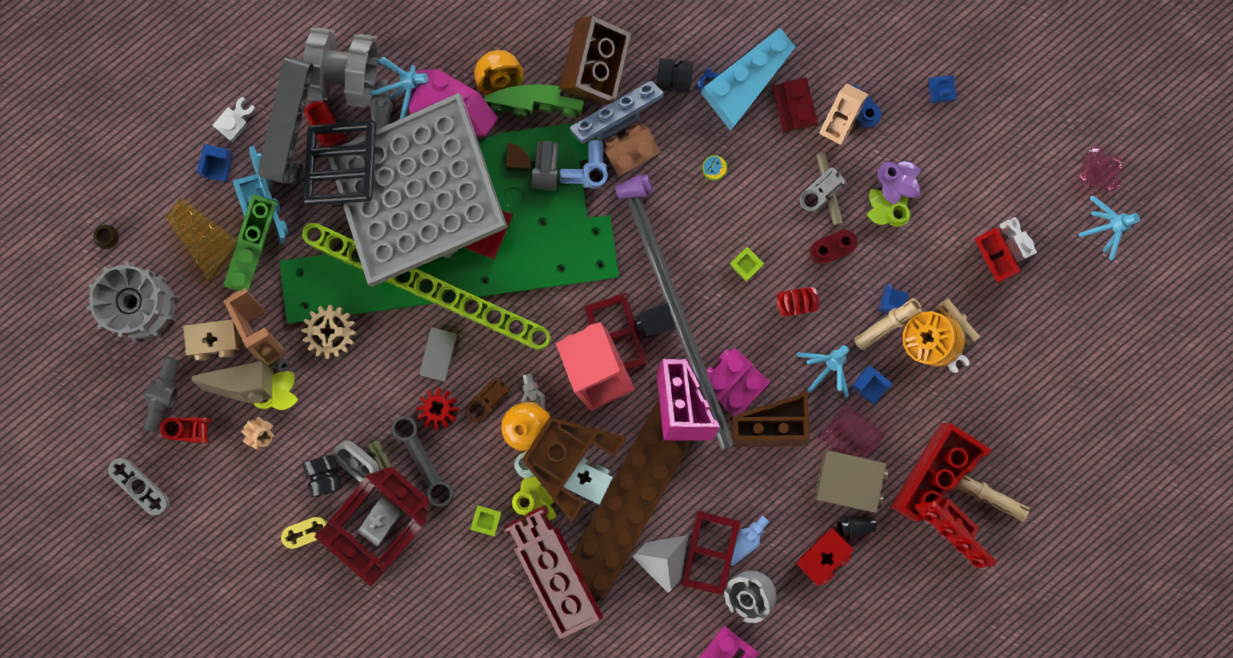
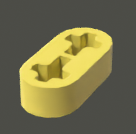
[281,517,328,549]

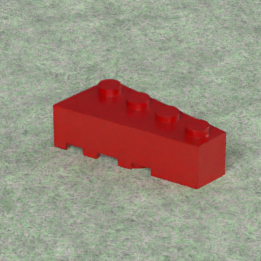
[890,423,992,523]

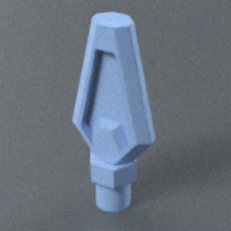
[731,516,769,566]

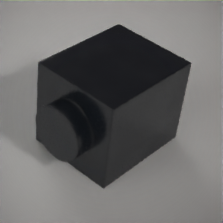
[635,303,675,339]

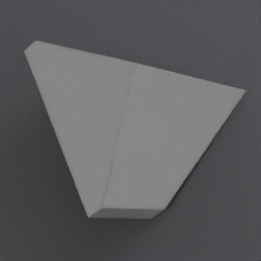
[633,535,688,593]

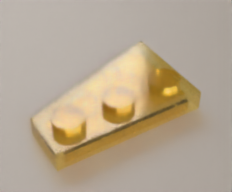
[165,198,238,281]

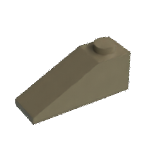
[191,361,272,403]

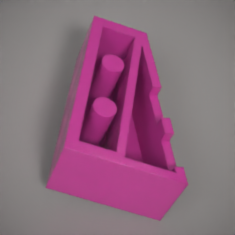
[656,359,720,440]

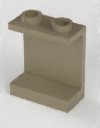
[814,450,889,513]

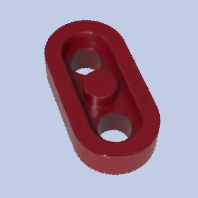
[809,230,858,265]

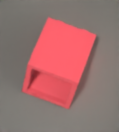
[556,322,635,411]

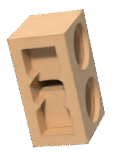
[819,83,868,145]

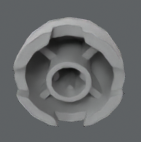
[724,570,777,623]

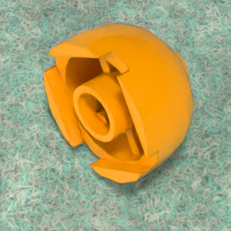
[474,50,524,96]
[501,401,550,452]

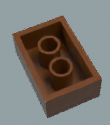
[559,16,631,105]

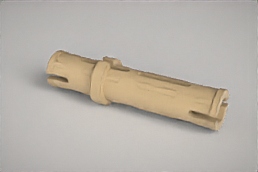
[855,298,922,350]
[955,475,1030,522]

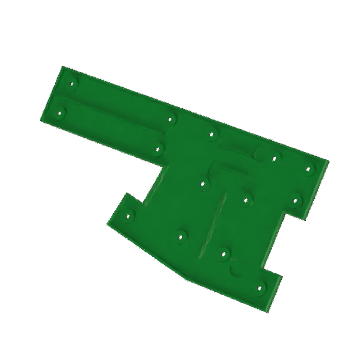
[280,122,619,324]

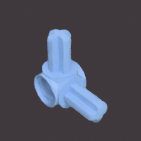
[559,140,607,189]

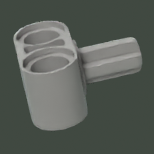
[358,495,403,547]

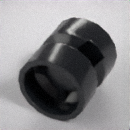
[656,58,694,94]
[302,455,343,498]

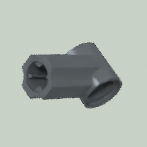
[531,141,559,191]

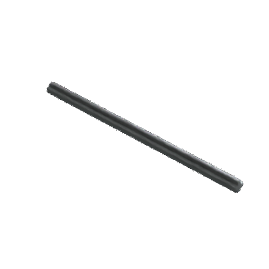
[628,197,734,450]

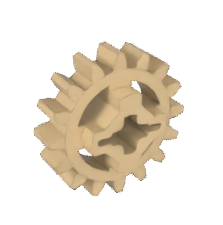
[301,305,357,359]

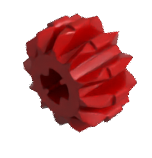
[776,287,819,317]
[416,388,459,430]

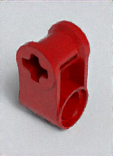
[160,417,211,444]

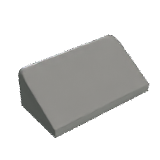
[419,327,457,382]

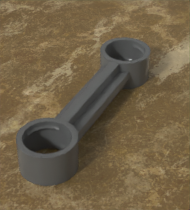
[392,416,454,507]

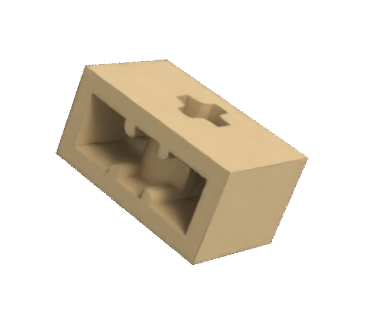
[183,320,242,361]

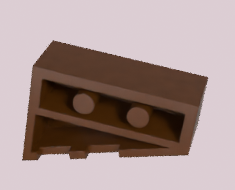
[731,391,810,447]

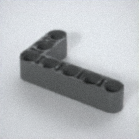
[258,56,313,184]

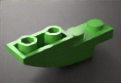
[484,84,584,118]
[223,194,277,292]

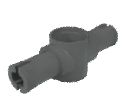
[143,357,180,432]

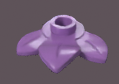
[878,161,921,205]

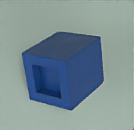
[197,144,233,182]
[877,284,909,315]
[851,365,893,404]

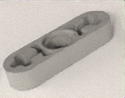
[108,458,170,515]

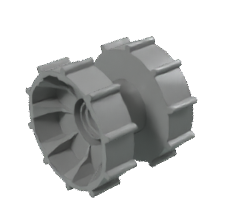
[303,27,379,108]
[86,261,178,343]

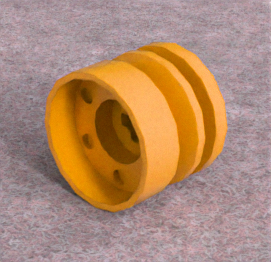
[903,311,965,367]

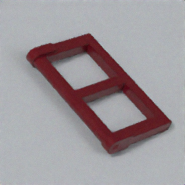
[584,293,649,370]
[680,511,741,595]

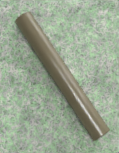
[816,153,843,226]

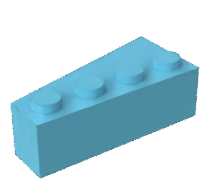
[701,28,795,131]

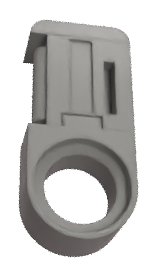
[800,167,847,212]

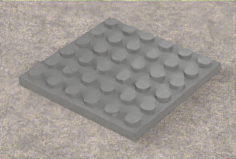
[328,93,508,287]

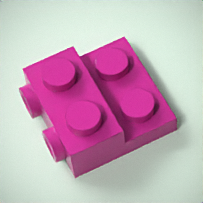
[706,348,770,416]

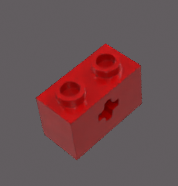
[794,528,854,586]

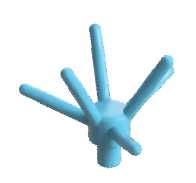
[370,57,428,119]
[1079,196,1140,261]
[797,345,849,398]

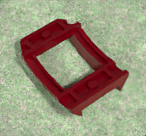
[314,467,430,587]

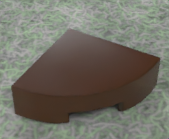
[506,143,531,170]

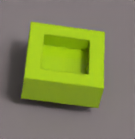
[729,247,764,282]
[470,505,502,537]

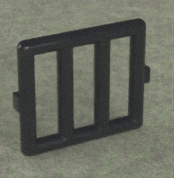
[303,119,376,207]

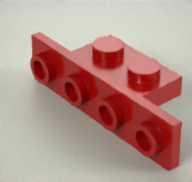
[915,498,997,568]

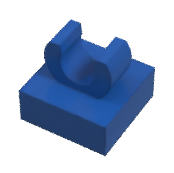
[928,75,957,104]

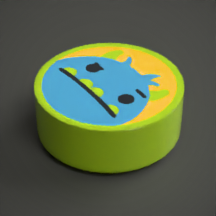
[702,155,727,181]

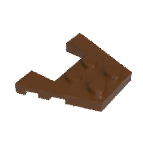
[522,417,626,522]

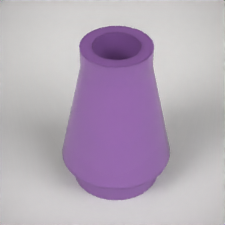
[615,173,653,200]

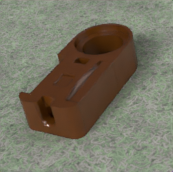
[465,377,511,422]

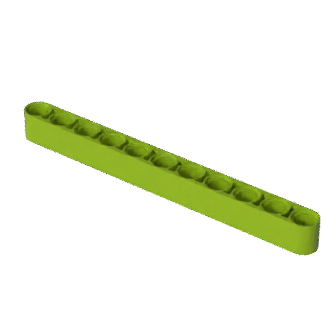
[302,223,551,351]

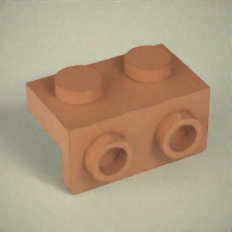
[603,122,660,177]

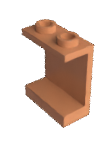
[224,288,287,366]

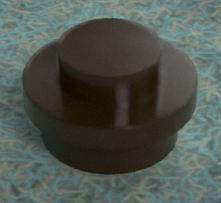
[94,225,119,249]

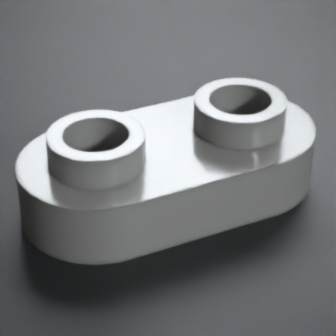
[333,441,379,483]

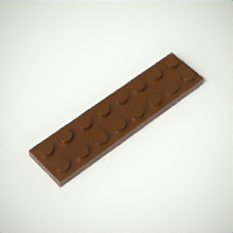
[572,399,692,599]

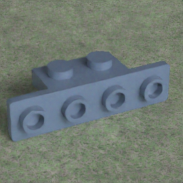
[570,81,664,143]

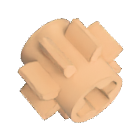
[241,417,274,450]

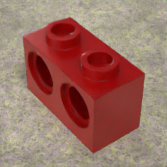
[974,227,1023,284]

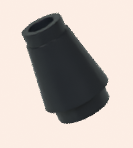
[837,515,877,540]

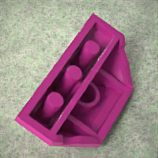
[404,69,498,138]

